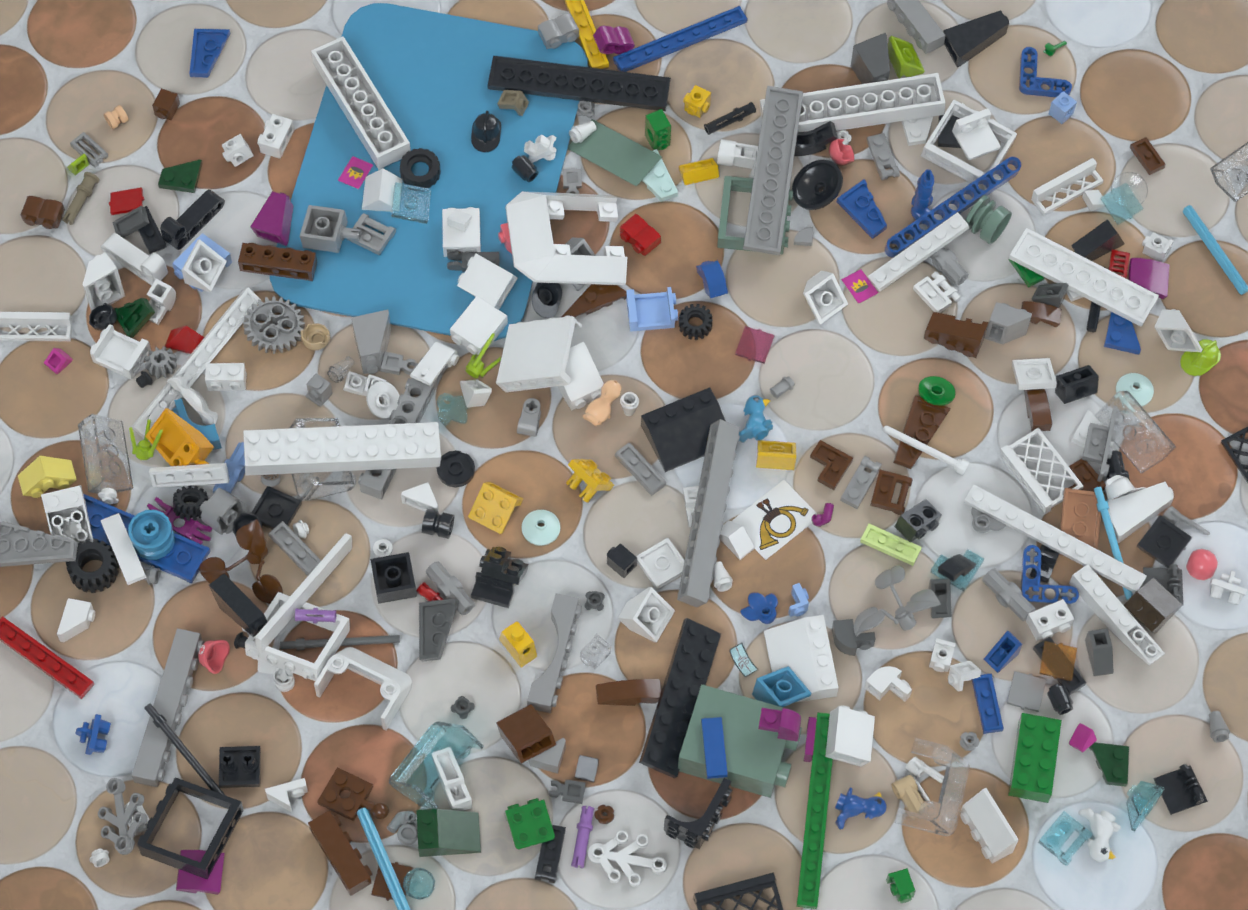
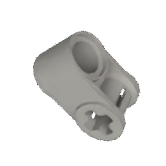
[517,398,541,437]

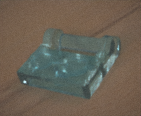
[1038,811,1092,866]

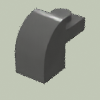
[832,619,876,656]

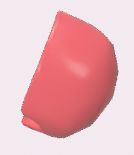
[829,139,855,166]
[1186,549,1218,580]

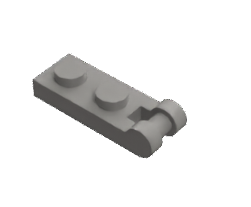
[867,133,900,180]
[840,456,882,509]

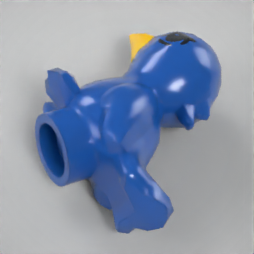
[835,787,887,830]

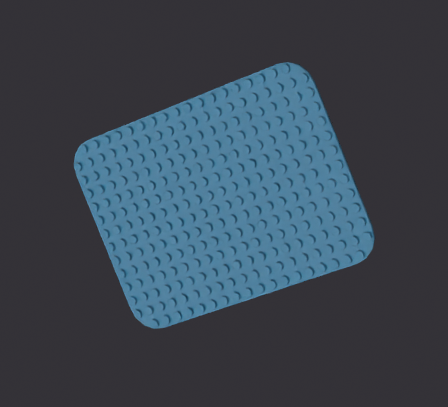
[269,3,588,341]

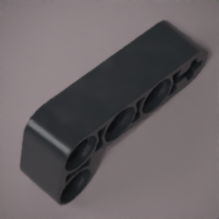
[160,189,225,250]

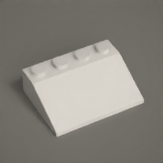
[764,615,839,702]

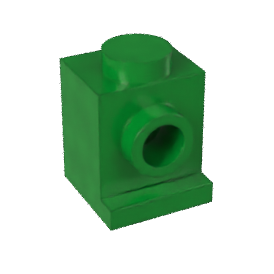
[886,868,916,903]

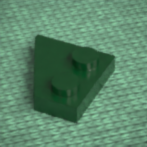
[158,160,202,193]
[114,298,155,338]
[1089,742,1129,787]

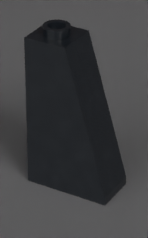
[943,10,1009,67]
[209,573,267,637]

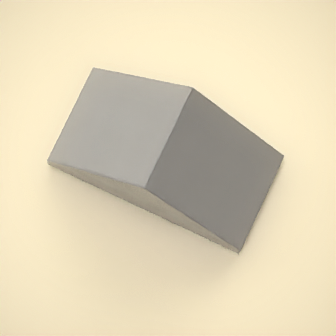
[528,738,566,774]

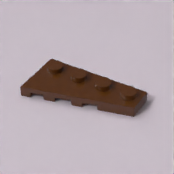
[893,395,951,469]

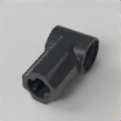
[1106,450,1130,481]

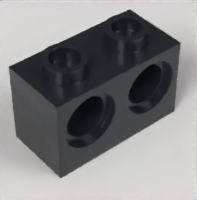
[894,499,942,543]

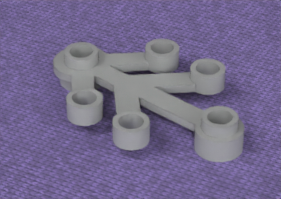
[98,778,147,855]

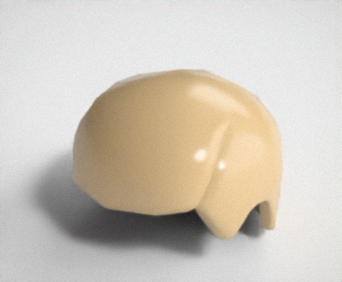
[301,323,330,350]

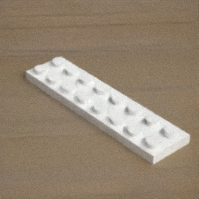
[1009,228,1159,327]

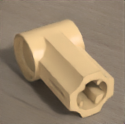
[891,775,928,818]

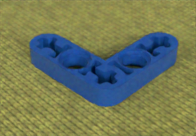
[1019,47,1072,97]
[1021,545,1079,604]

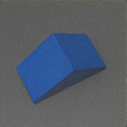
[984,631,1022,673]

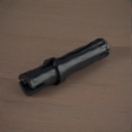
[704,102,756,135]

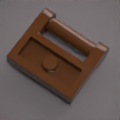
[870,469,913,515]

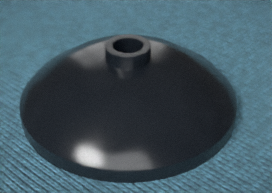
[792,160,843,210]

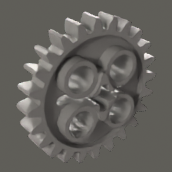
[243,296,305,354]

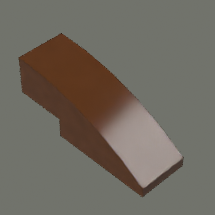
[1024,389,1052,432]
[596,679,661,706]

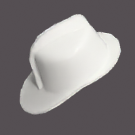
[1105,475,1145,501]

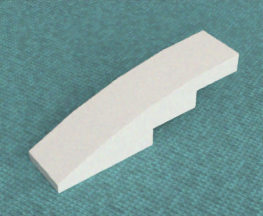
[100,513,146,585]

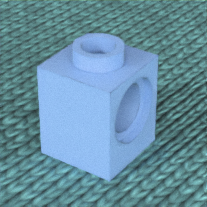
[1048,91,1077,124]

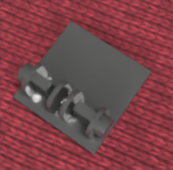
[1143,564,1183,606]

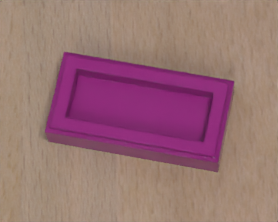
[803,717,817,762]

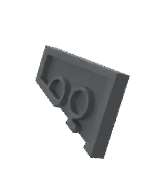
[419,598,459,662]

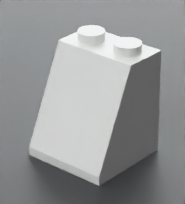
[557,342,604,411]

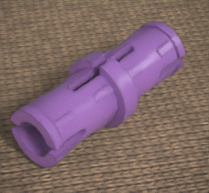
[295,608,336,624]

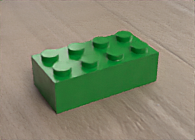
[1008,713,1062,803]

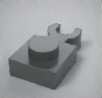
[549,780,586,804]

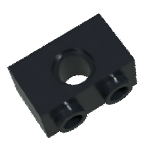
[1055,365,1099,404]

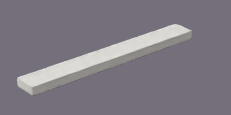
[255,533,352,652]

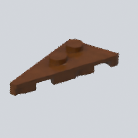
[561,284,626,319]

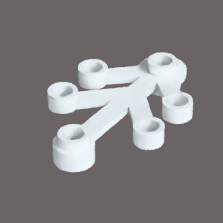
[588,830,667,887]

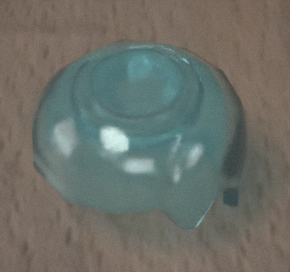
[403,868,436,900]

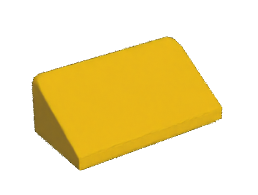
[679,158,719,185]

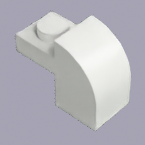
[147,279,176,325]
[864,666,912,702]

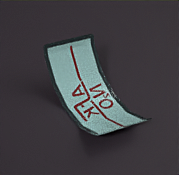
[729,643,758,677]

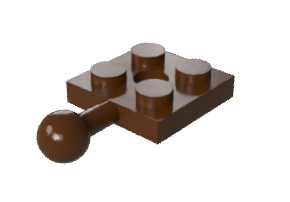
[317,767,389,821]

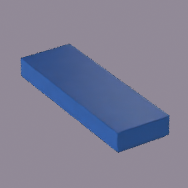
[971,673,1004,734]
[701,717,728,779]

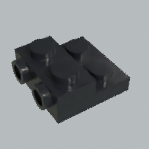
[479,547,529,585]

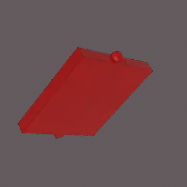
[109,187,145,215]

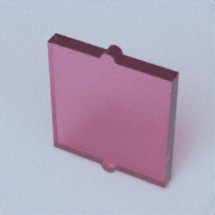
[735,326,775,364]

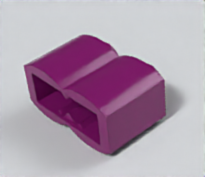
[593,25,635,55]

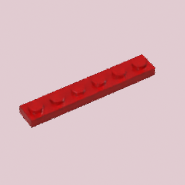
[0,616,95,699]

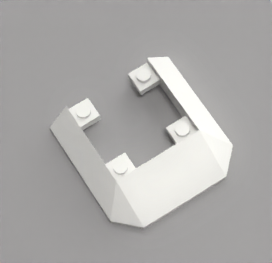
[505,191,628,285]

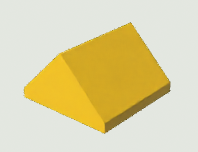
[756,440,796,470]

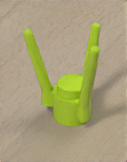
[465,333,501,379]
[129,419,163,460]

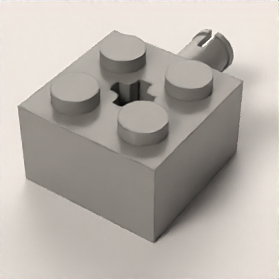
[300,205,362,253]

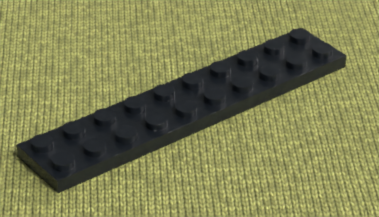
[488,56,671,111]

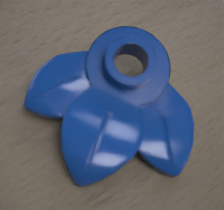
[740,593,778,624]

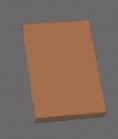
[1060,488,1101,550]

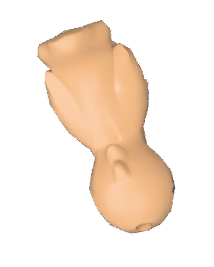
[583,380,622,426]

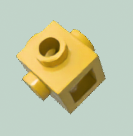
[683,85,711,118]

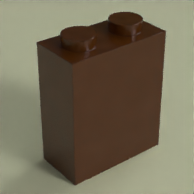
[496,704,556,764]

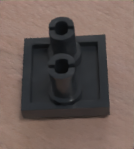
[219,746,261,788]

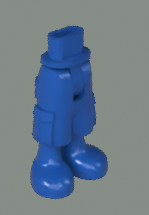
[911,169,935,220]

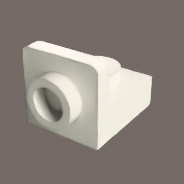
[948,661,981,692]

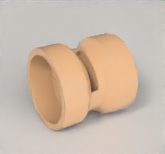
[104,105,129,129]

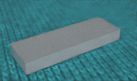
[615,442,666,496]
[268,521,321,576]

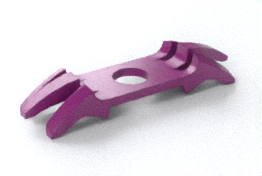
[147,497,212,545]

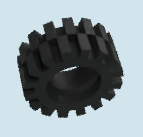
[679,304,713,340]
[173,485,208,521]

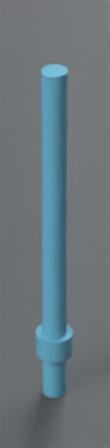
[1094,487,1133,600]

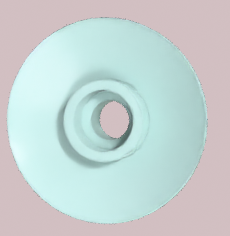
[1116,373,1154,407]
[522,510,560,546]

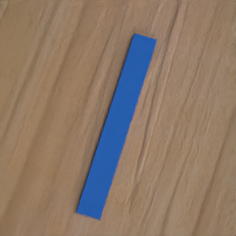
[613,6,748,72]

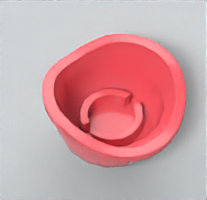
[198,640,230,674]

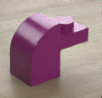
[758,708,801,742]

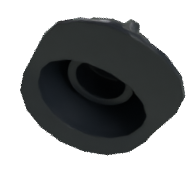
[471,111,501,152]
[532,282,562,318]

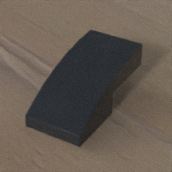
[1030,544,1059,583]
[938,554,976,582]

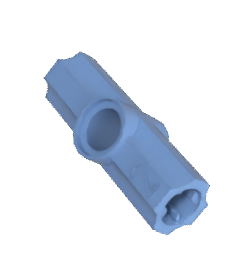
[213,442,245,494]

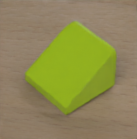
[67,153,89,175]

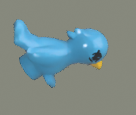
[739,395,773,443]

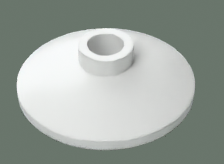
[366,381,399,419]

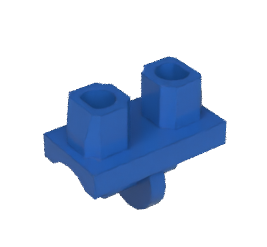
[75,714,111,755]

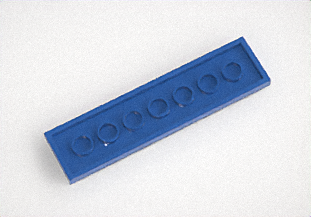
[83,494,210,583]

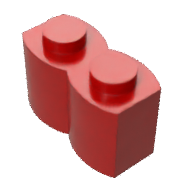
[620,214,661,256]

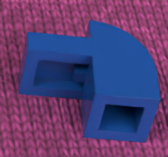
[696,260,728,299]

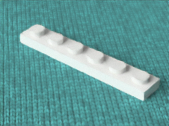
[868,212,969,292]

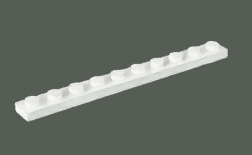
[132,287,261,439]
[964,485,1147,593]

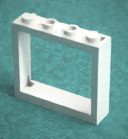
[921,100,1017,190]
[245,592,350,681]

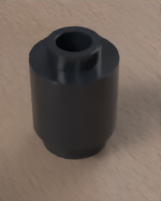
[512,155,538,182]
[1047,684,1073,715]

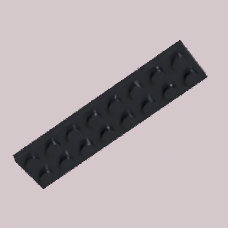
[639,618,721,778]

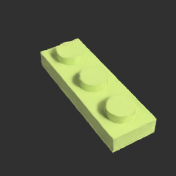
[860,524,922,566]

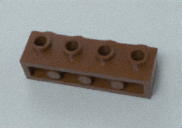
[238,243,317,281]
[308,810,373,896]

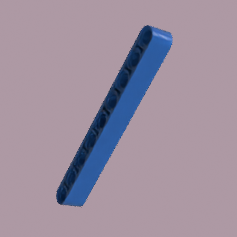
[885,157,1021,258]

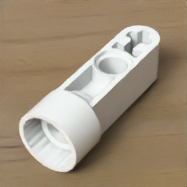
[717,139,758,169]

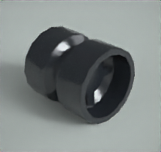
[422,509,455,539]

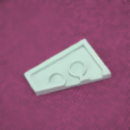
[642,149,678,202]

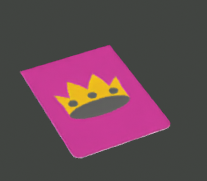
[338,156,373,189]
[841,269,878,303]

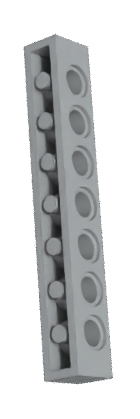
[358,357,444,500]

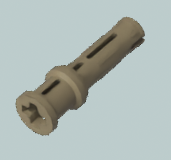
[62,172,100,225]

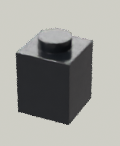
[607,543,637,578]

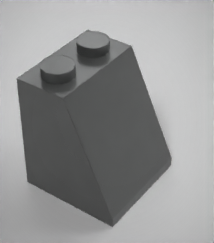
[850,33,890,84]

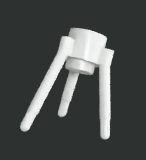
[905,756,947,808]

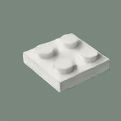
[1012,358,1057,390]
[636,538,685,590]

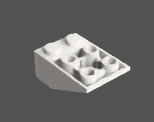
[41,485,93,544]

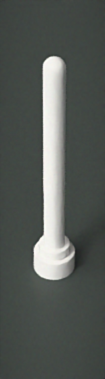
[883,426,969,476]

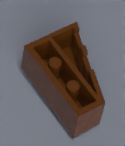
[924,312,989,358]

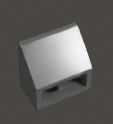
[985,302,1032,344]

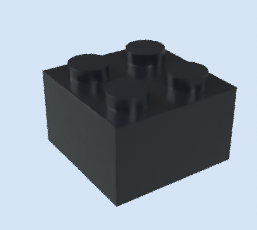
[370,552,417,604]

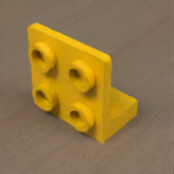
[468,482,524,534]

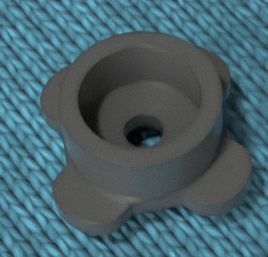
[584,591,605,611]
[451,696,475,719]

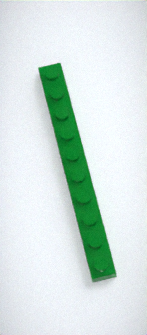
[796,712,833,909]

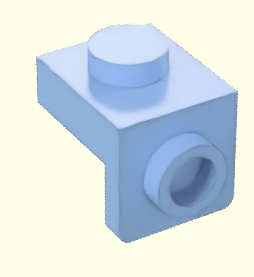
[788,583,809,617]

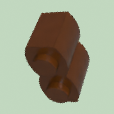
[20,196,65,229]

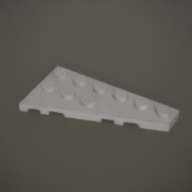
[0,521,78,567]

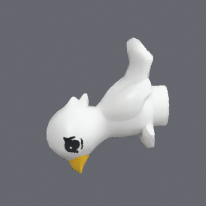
[1078,808,1121,862]

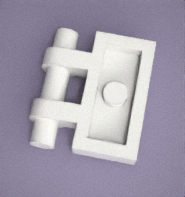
[913,271,961,313]

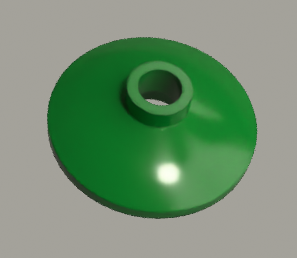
[918,376,956,406]

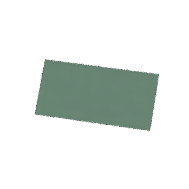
[568,119,662,186]

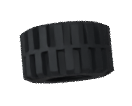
[66,539,119,593]

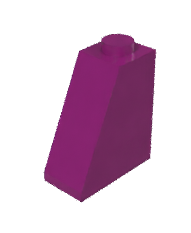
[250,191,294,246]

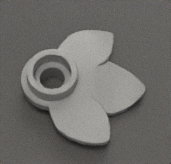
[971,507,1006,533]

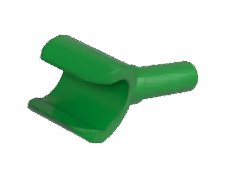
[1043,41,1067,56]

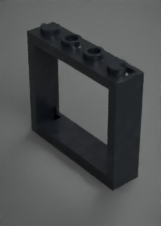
[137,777,244,880]

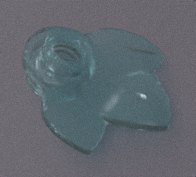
[437,393,471,426]

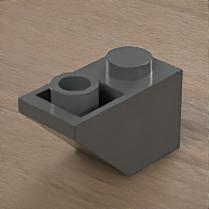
[1085,628,1114,676]

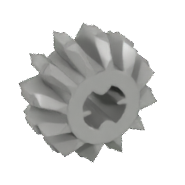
[145,346,177,379]

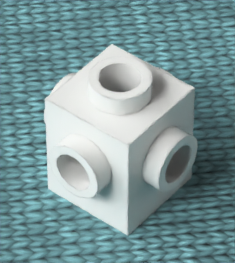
[222,134,254,167]

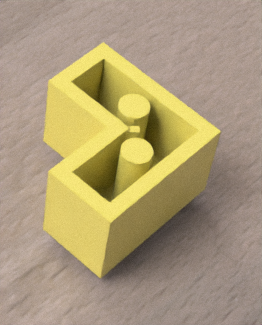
[18,456,77,498]

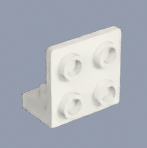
[952,109,1001,160]

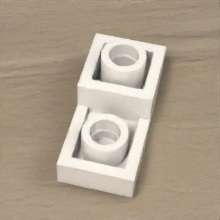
[343,371,387,396]

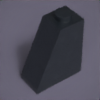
[1071,219,1125,261]

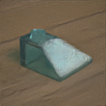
[1126,781,1165,832]

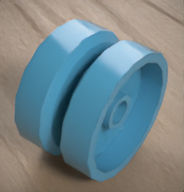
[128,510,175,560]

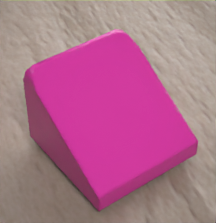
[44,348,73,374]
[1069,723,1097,752]

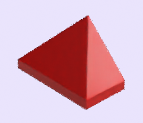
[165,325,205,354]

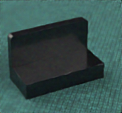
[471,572,514,609]

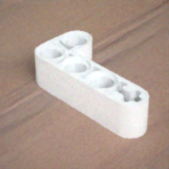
[101,233,168,286]

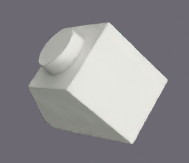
[57,598,95,642]

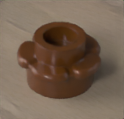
[594,805,614,824]

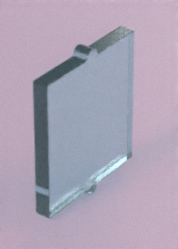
[1100,183,1143,225]

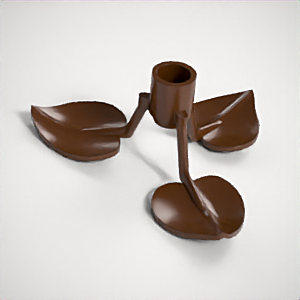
[199,519,283,604]

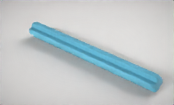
[1183,205,1248,295]
[357,808,411,910]

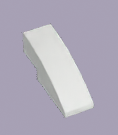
[431,747,472,811]

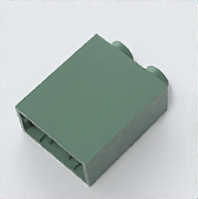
[678,684,802,798]

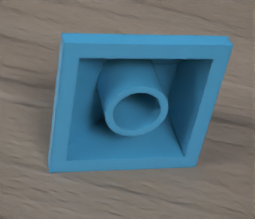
[752,666,812,707]

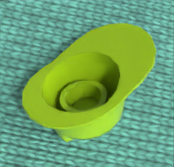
[1180,339,1221,376]

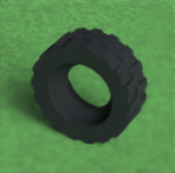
[400,148,441,190]

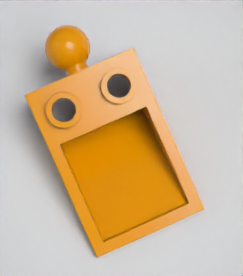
[145,408,214,466]

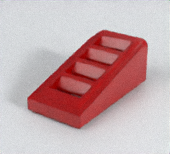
[1108,249,1130,279]

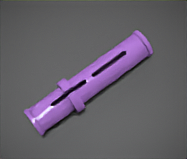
[571,806,595,868]

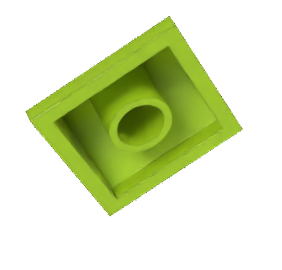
[888,36,925,79]

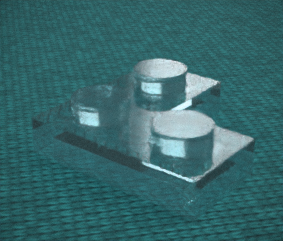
[930,549,984,592]

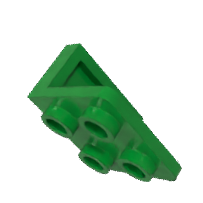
[504,798,555,850]

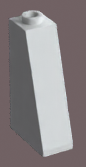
[1108,482,1174,543]

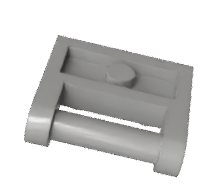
[347,213,396,255]

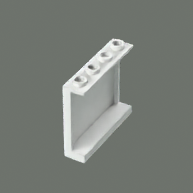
[496,316,582,392]

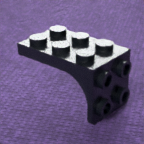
[664,778,733,850]

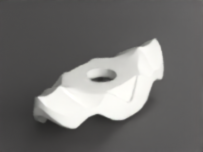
[167,376,218,425]

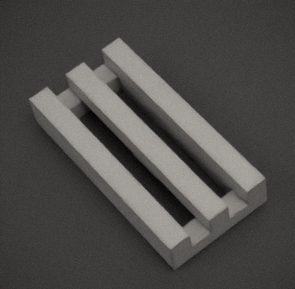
[70,132,109,168]

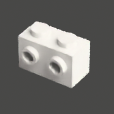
[257,114,294,159]
[205,363,247,391]
[1026,599,1074,641]

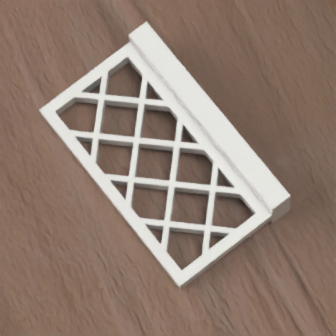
[1000,428,1083,514]

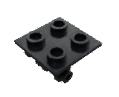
[1154,764,1208,815]

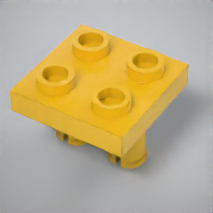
[566,459,614,503]

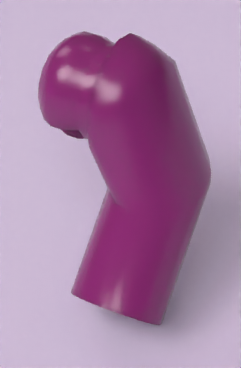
[811,503,834,527]

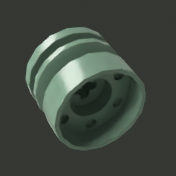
[965,195,1012,244]

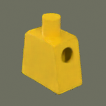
[499,621,537,668]

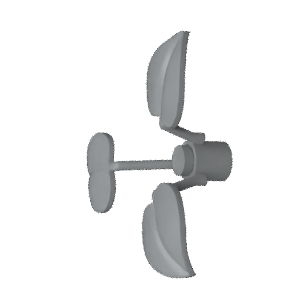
[854,565,941,637]

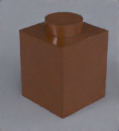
[152,88,180,120]

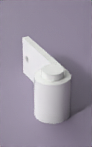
[410,342,459,386]

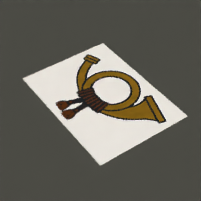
[731,480,817,560]

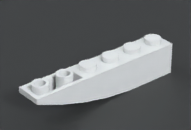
[1069,564,1165,666]

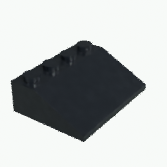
[641,387,726,472]

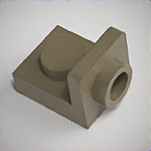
[497,90,529,116]

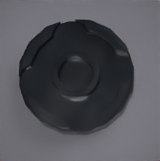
[436,450,475,488]

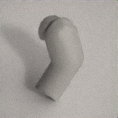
[387,811,416,833]

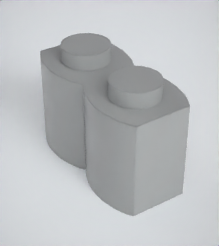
[538,13,579,49]

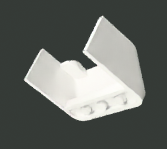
[314,647,412,730]

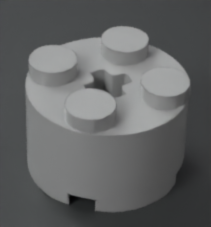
[200,488,246,535]

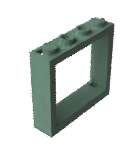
[717,176,793,254]

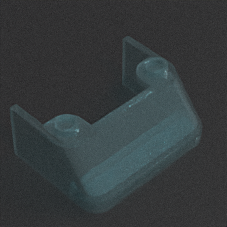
[389,722,484,809]

